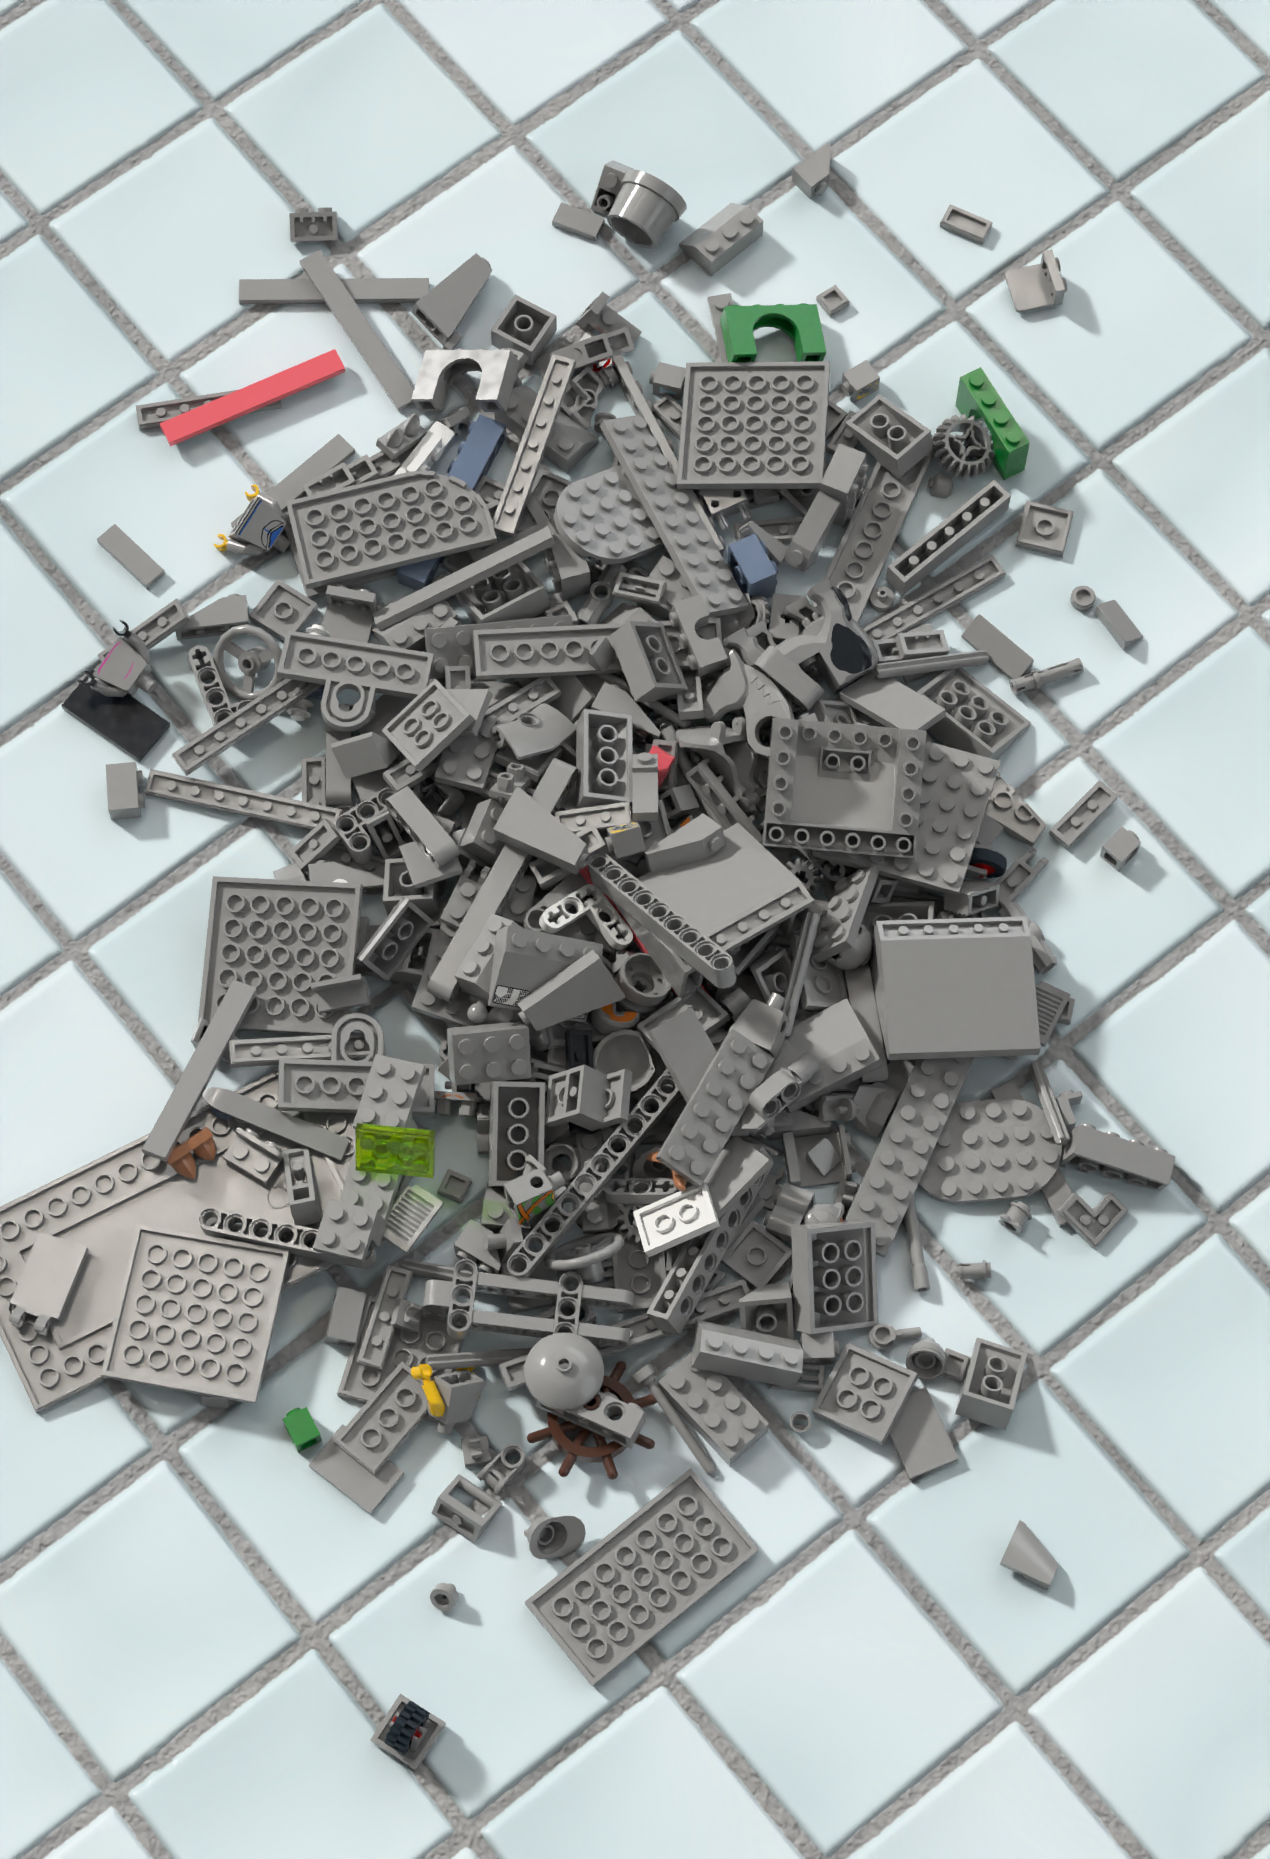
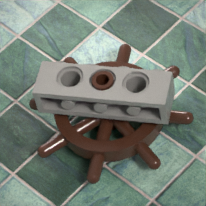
[527,1361,657,1480]

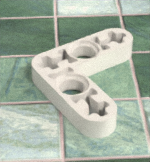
[539,884,633,950]

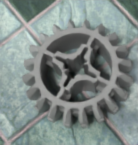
[932,414,994,479]

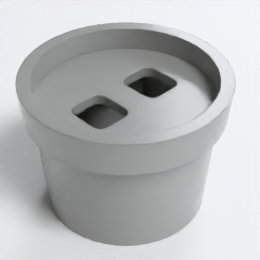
[607,170,687,249]

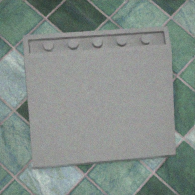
[762,717,927,859]
[612,823,814,998]
[868,916,1041,1060]

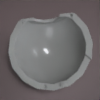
[593,1029,656,1094]

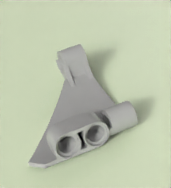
[720,987,821,1131]

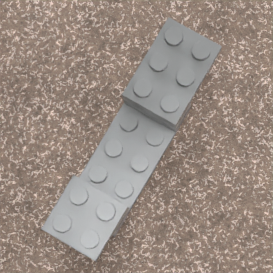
[313,1054,427,1263]

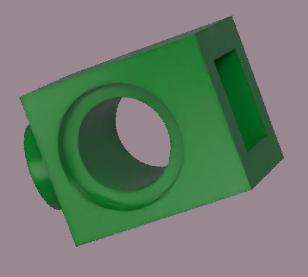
[283,1407,322,1453]

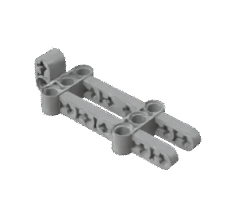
[422,1259,634,1347]

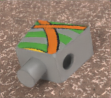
[503,1168,566,1225]

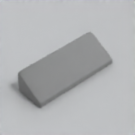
[961,614,1034,679]

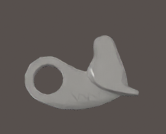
[703,649,794,757]

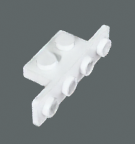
[394,421,455,475]

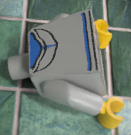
[214,484,291,555]

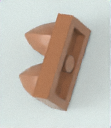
[167,1127,216,1180]

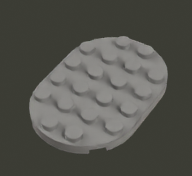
[554,465,665,564]
[918,1098,1062,1204]

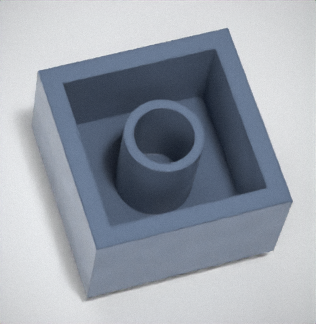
[727,534,779,599]

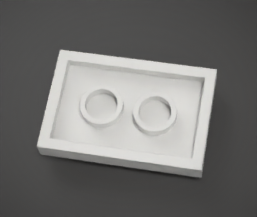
[633,1181,720,1258]

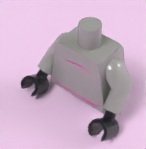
[77,620,157,697]

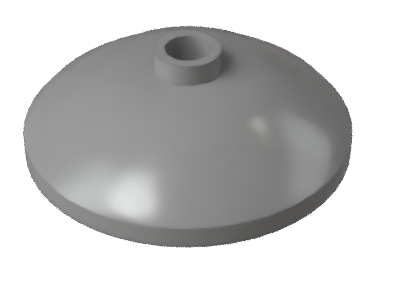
[524,1332,604,1411]

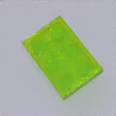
[355,1123,435,1178]

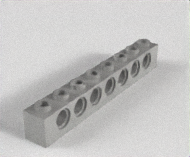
[646,1141,774,1336]

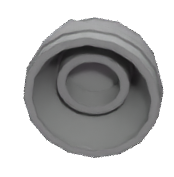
[906,1337,946,1380]

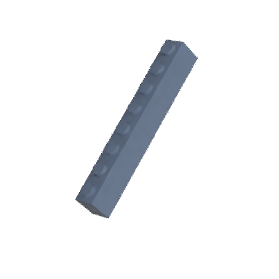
[396,414,507,591]

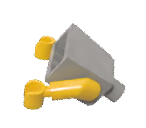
[411,1364,485,1434]

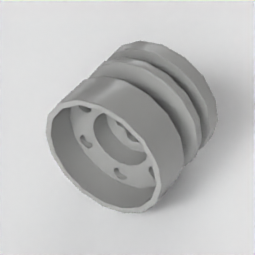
[614,953,671,1021]

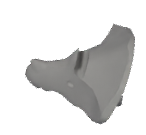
[676,717,760,812]

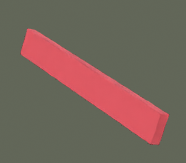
[160,349,345,447]

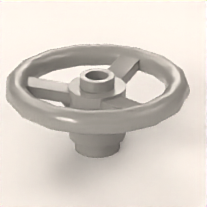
[213,624,284,701]
[544,1232,625,1285]

